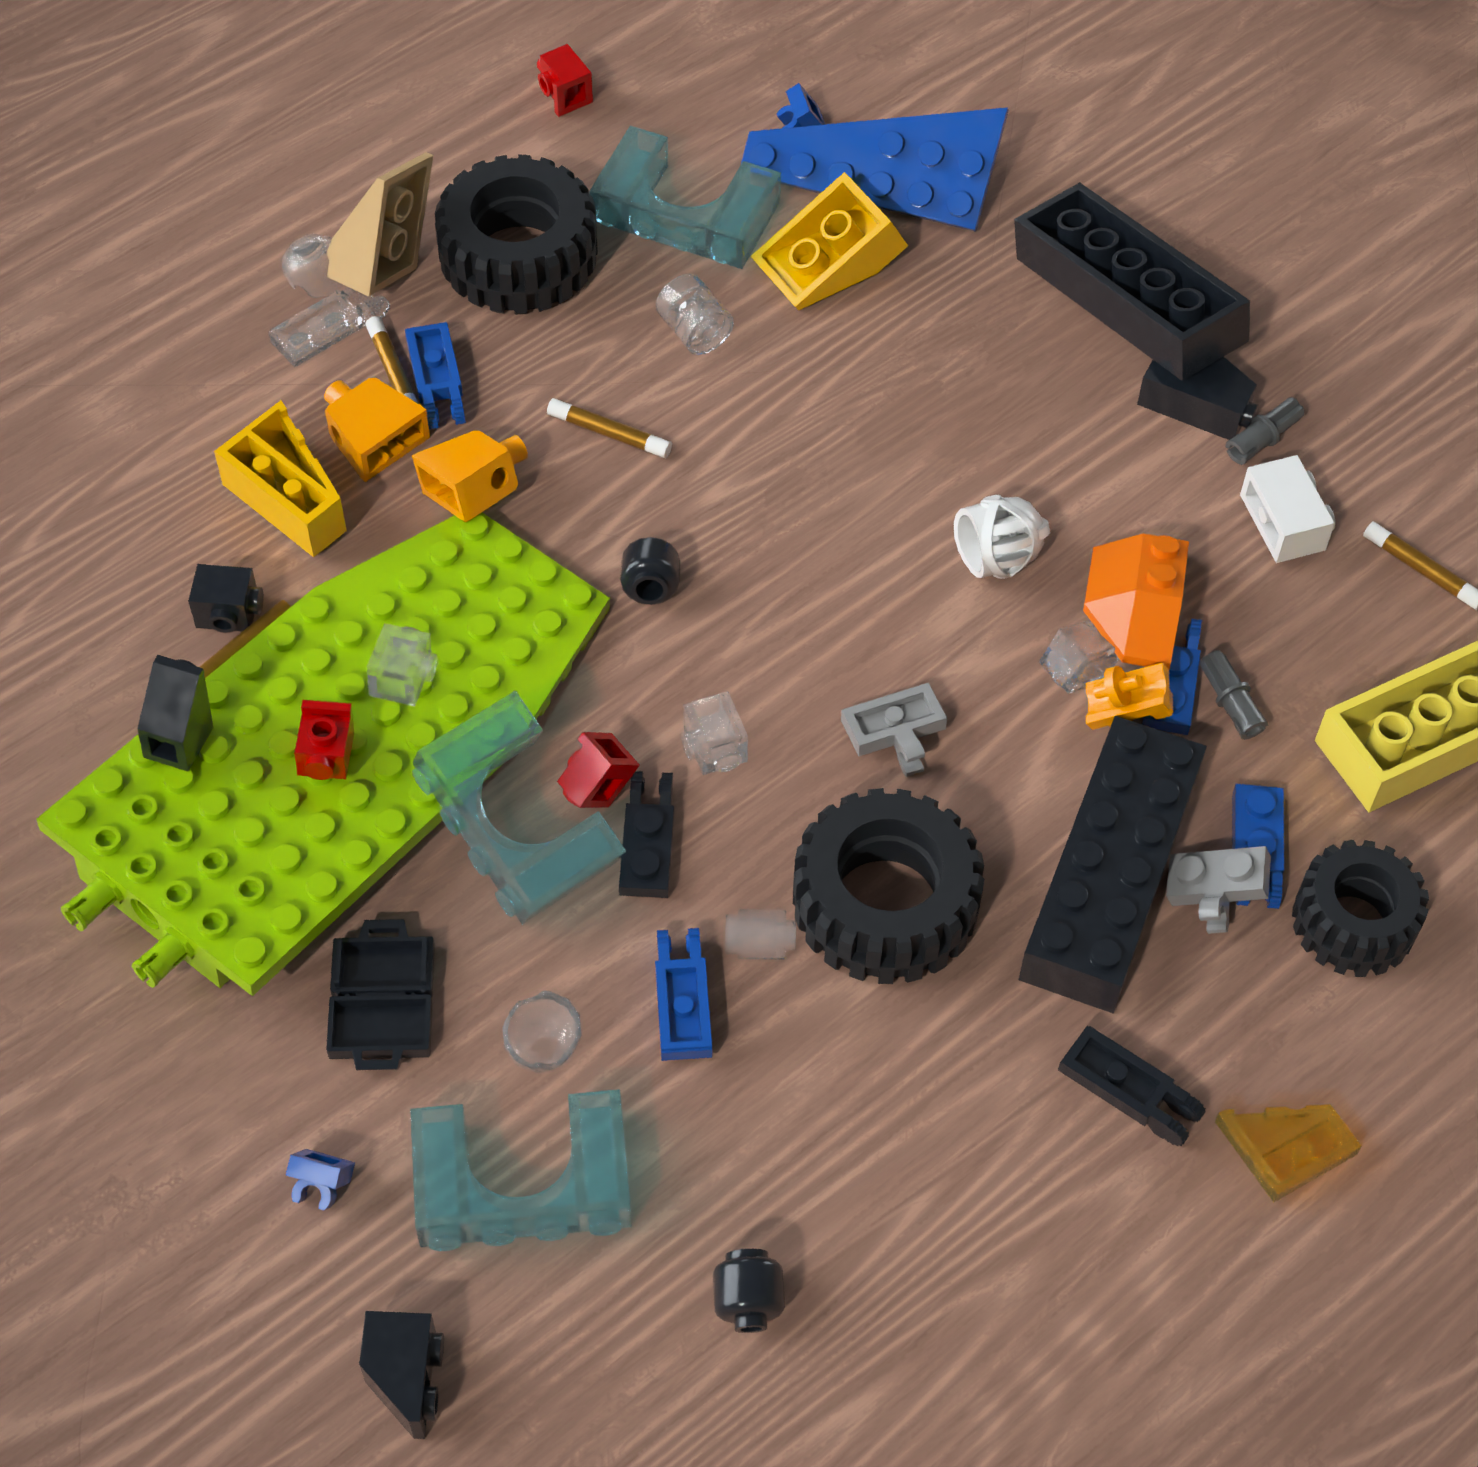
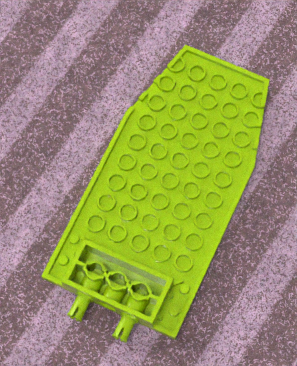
[36,513,610,996]

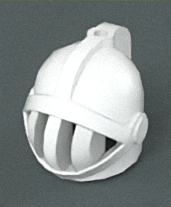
[954,495,1050,579]

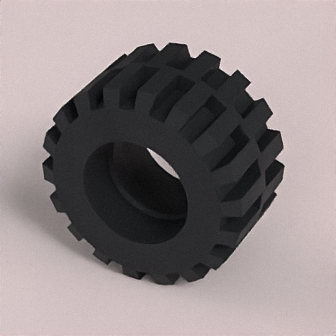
[1292,840,1429,977]

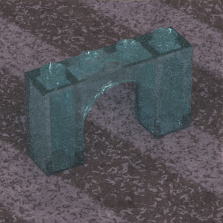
[589,126,781,269]
[412,690,626,924]
[410,1089,632,1251]

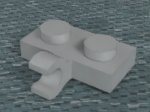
[841,683,947,777]
[1166,846,1271,934]

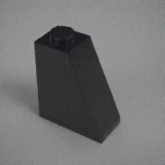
[1137,357,1259,440]

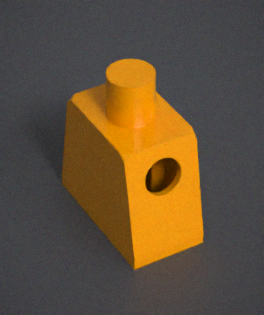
[324,378,430,482]
[412,430,528,522]

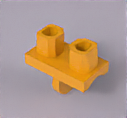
[1086,663,1173,730]

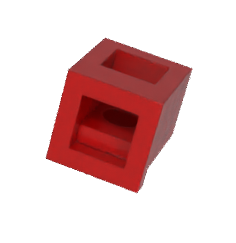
[537,44,593,117]
[294,700,354,780]
[557,732,640,808]

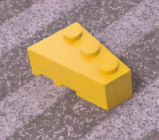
[214,400,347,557]

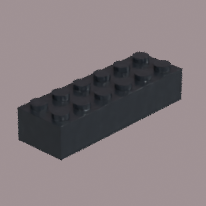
[1014,182,1250,381]
[1018,716,1207,1014]

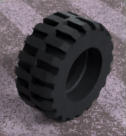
[435,154,598,315]
[793,788,985,984]

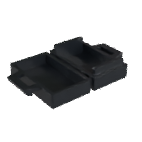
[326,919,435,1070]

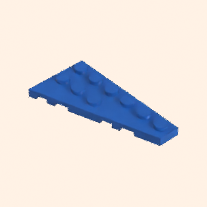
[739,107,1009,232]

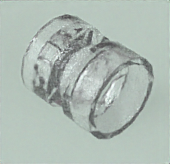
[656,273,734,355]

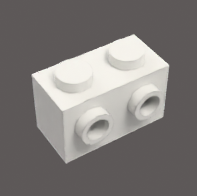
[1240,455,1335,563]

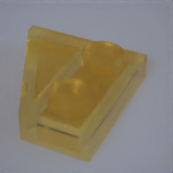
[1215,1104,1362,1203]

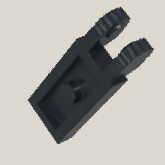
[619,771,674,898]
[1058,1026,1206,1146]

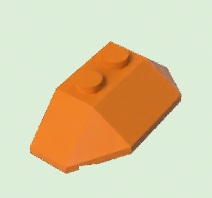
[1083,533,1189,669]

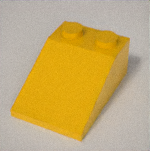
[750,172,908,311]

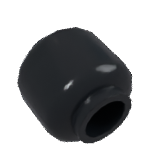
[620,537,680,605]
[713,1249,785,1333]

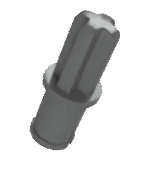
[1225,397,1305,465]
[1200,650,1268,740]

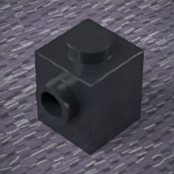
[188,564,264,633]

